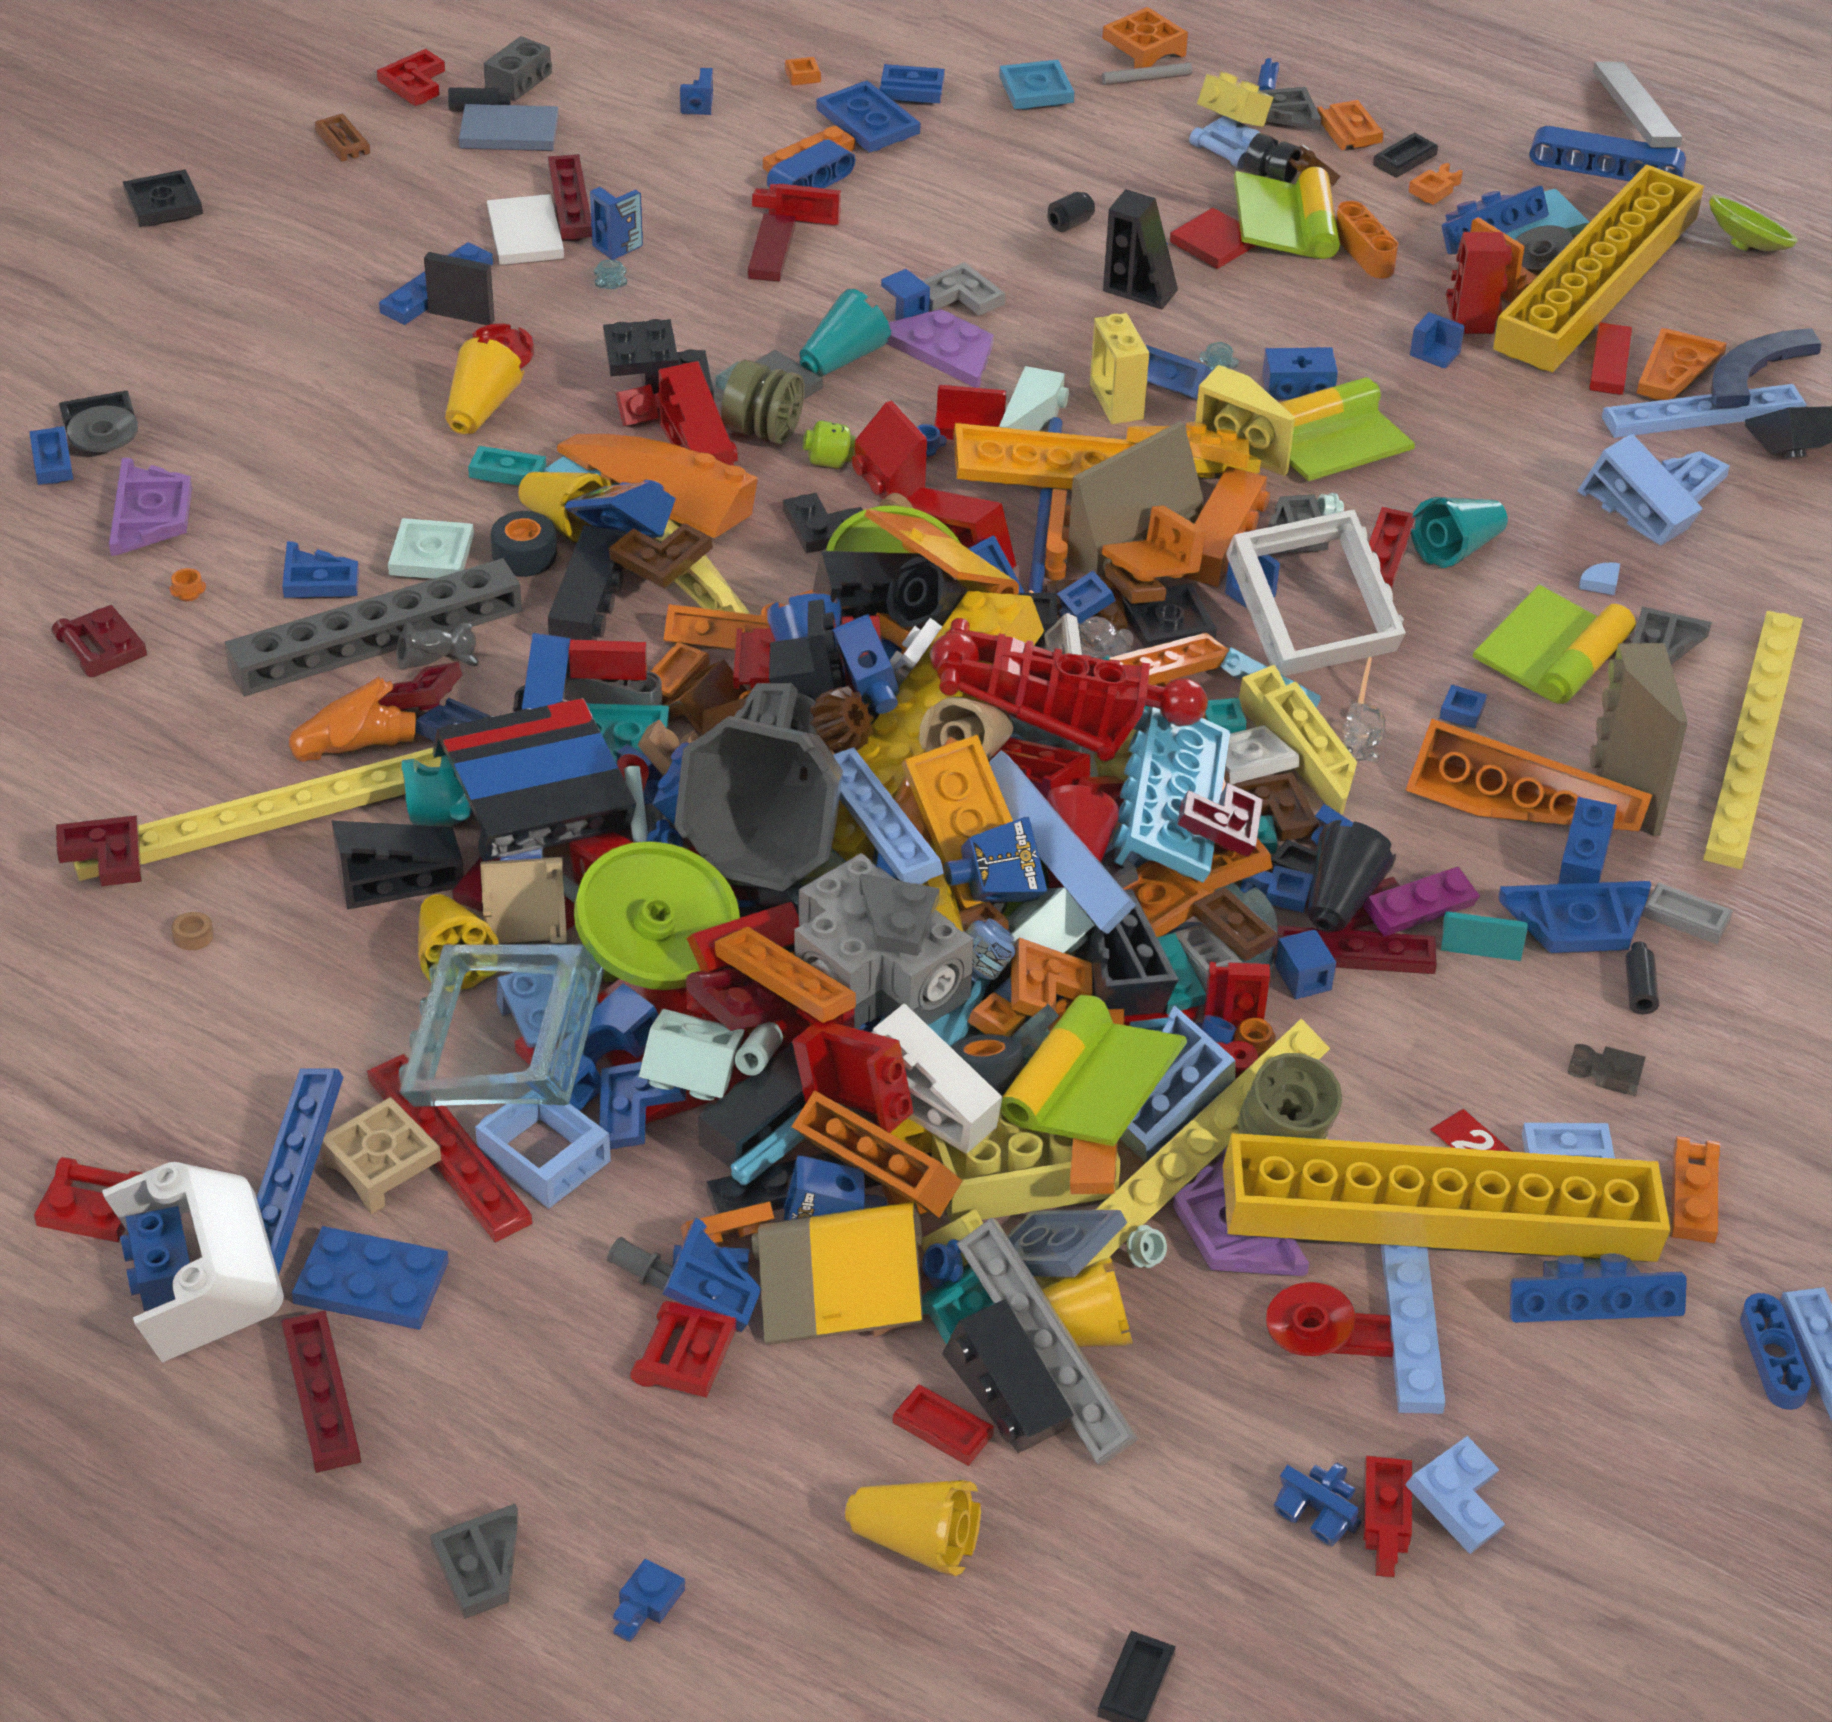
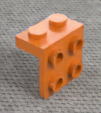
[1102,505,1206,581]

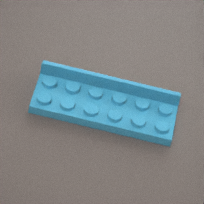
[1112,707,1230,883]

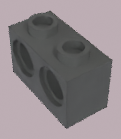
[483,36,552,101]

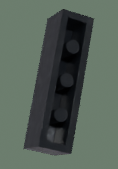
[548,525,626,640]
[698,1036,806,1168]

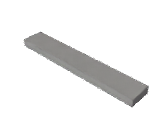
[1593,62,1682,148]
[956,1218,1139,1466]

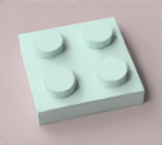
[388,518,474,579]

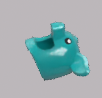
[401,755,473,826]

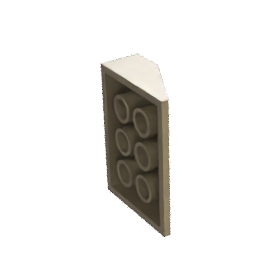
[1067,421,1203,578]
[1590,643,1688,836]

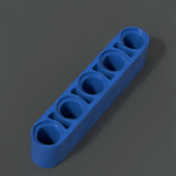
[1530,126,1686,182]

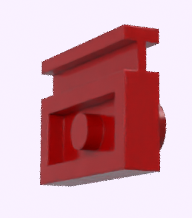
[733,628,775,689]
[1203,962,1270,1031]

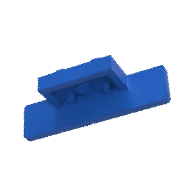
[1441,186,1549,255]
[1510,1253,1687,1323]

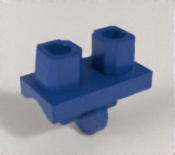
[1274,1462,1362,1547]

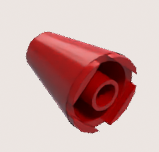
[1046,785,1119,900]

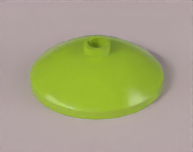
[1709,195,1798,251]

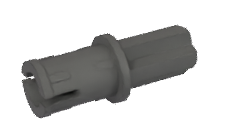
[607,1237,673,1291]

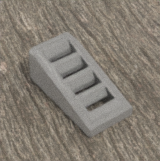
[1174,924,1243,993]

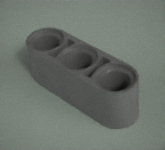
[563,654,663,706]

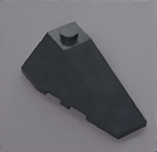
[1745,406,1832,460]

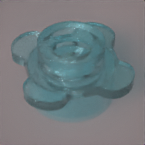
[594,259,627,289]
[1199,342,1239,370]

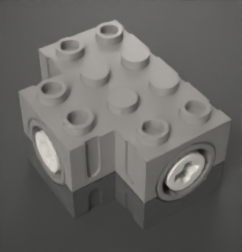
[795,853,973,1029]

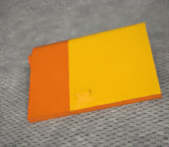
[864,509,1019,595]

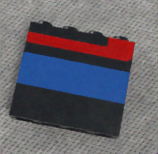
[432,698,637,861]

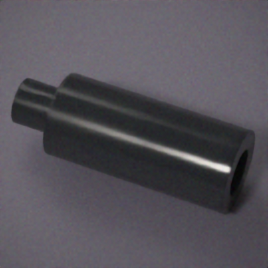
[448,87,511,110]
[1625,941,1659,1015]

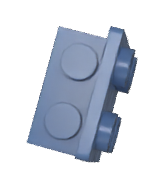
[496,952,599,1048]

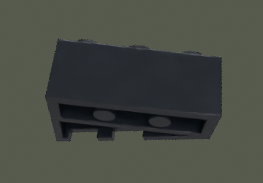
[1103,189,1178,310]

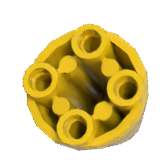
[418,894,500,994]

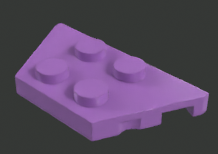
[886,309,994,388]
[109,458,192,556]
[1173,1146,1309,1276]

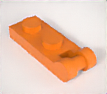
[1045,489,1071,580]
[1671,1136,1720,1243]

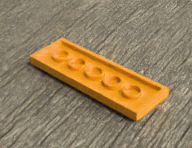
[953,423,1137,490]

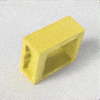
[1090,313,1149,425]

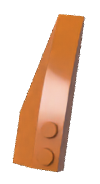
[557,434,758,538]
[1405,718,1653,832]

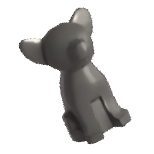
[396,622,479,670]

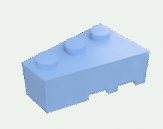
[1577,434,1703,546]
[1119,1005,1235,1163]

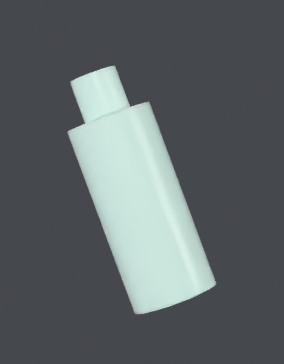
[735,1022,783,1075]

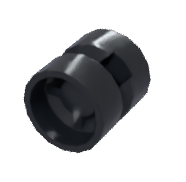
[1244,133,1302,183]

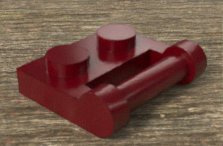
[51,604,147,677]
[686,968,795,1031]

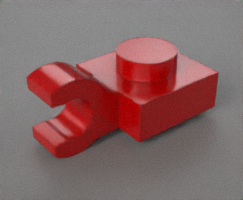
[615,384,660,426]

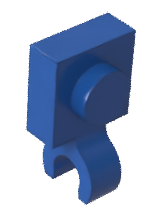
[1239,865,1313,913]
[613,1559,685,1642]

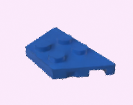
[1498,881,1651,953]

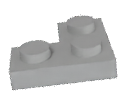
[922,262,1005,315]

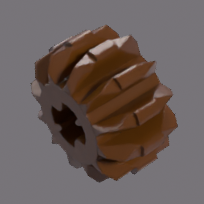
[810,686,874,754]

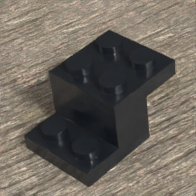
[603,319,714,399]
[769,599,843,702]

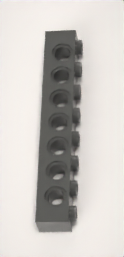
[225,558,522,697]

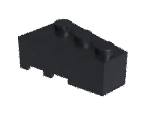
[813,551,923,625]
[331,820,464,910]
[1083,889,1179,1016]
[942,1299,1074,1453]

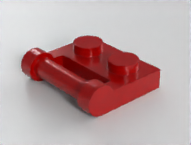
[34,1156,143,1243]
[630,1301,737,1398]

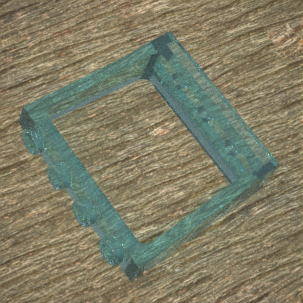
[399,945,604,1107]

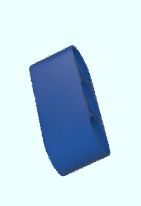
[767,139,856,188]

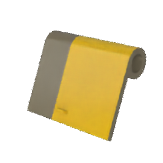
[752,1202,924,1345]

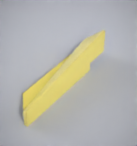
[652,519,750,614]
[1239,665,1357,815]

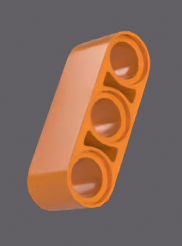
[1336,200,1398,279]

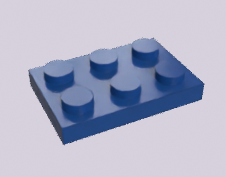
[816,80,921,153]
[292,1226,449,1330]

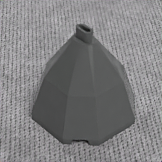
[674,716,843,892]

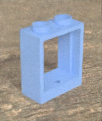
[475,1080,611,1209]

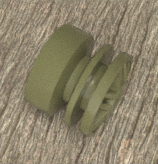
[721,359,805,445]
[1237,1053,1343,1139]

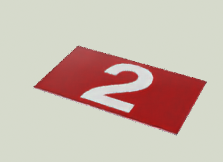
[1430,1109,1513,1152]

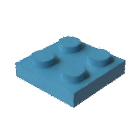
[999,60,1074,110]

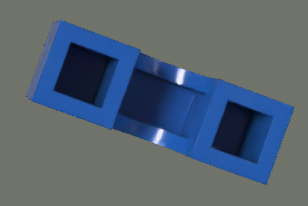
[531,983,659,1111]

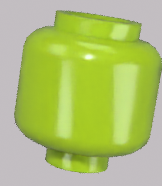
[802,420,856,469]

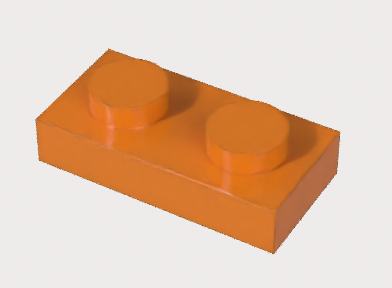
[680,1202,774,1244]

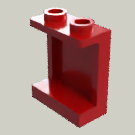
[792,1020,914,1133]

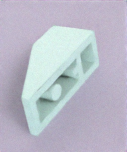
[999,366,1069,431]

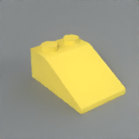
[1195,365,1295,476]

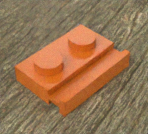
[1317,100,1384,150]

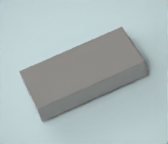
[1642,882,1733,944]

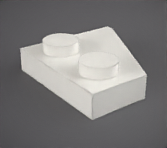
[890,618,942,688]

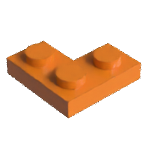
[1011,937,1092,1022]

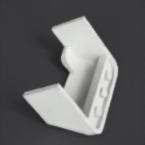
[102,1162,284,1363]

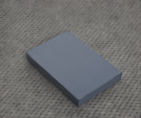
[459,104,559,151]
[1007,1210,1127,1277]

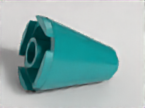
[799,289,891,377]
[1411,497,1508,568]

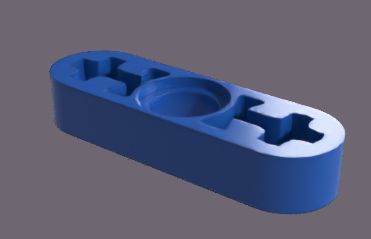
[1740,1293,1811,1410]

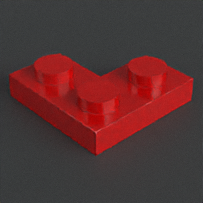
[377,48,445,106]

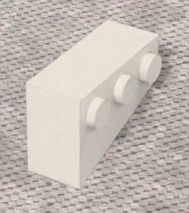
[872,1003,1002,1154]

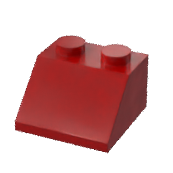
[852,400,927,500]

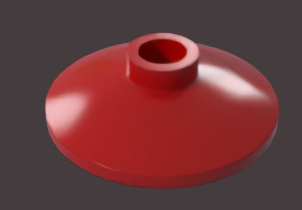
[1266,1282,1355,1356]

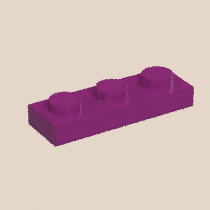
[1363,866,1480,937]

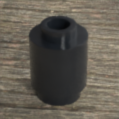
[1047,191,1095,232]

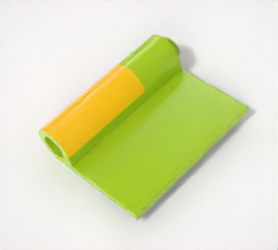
[1234,167,1340,259]
[1280,377,1415,481]
[1472,584,1636,704]
[1000,995,1187,1146]

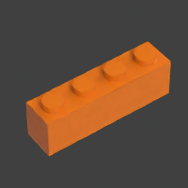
[1183,466,1270,587]
[791,1090,963,1218]

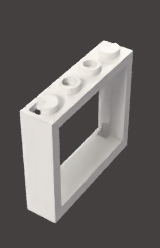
[1226,509,1406,676]

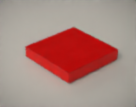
[1170,207,1257,269]

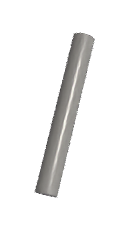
[1102,62,1192,85]

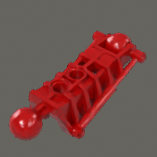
[930,618,1208,762]

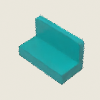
[1441,911,1528,961]
[921,1263,995,1344]

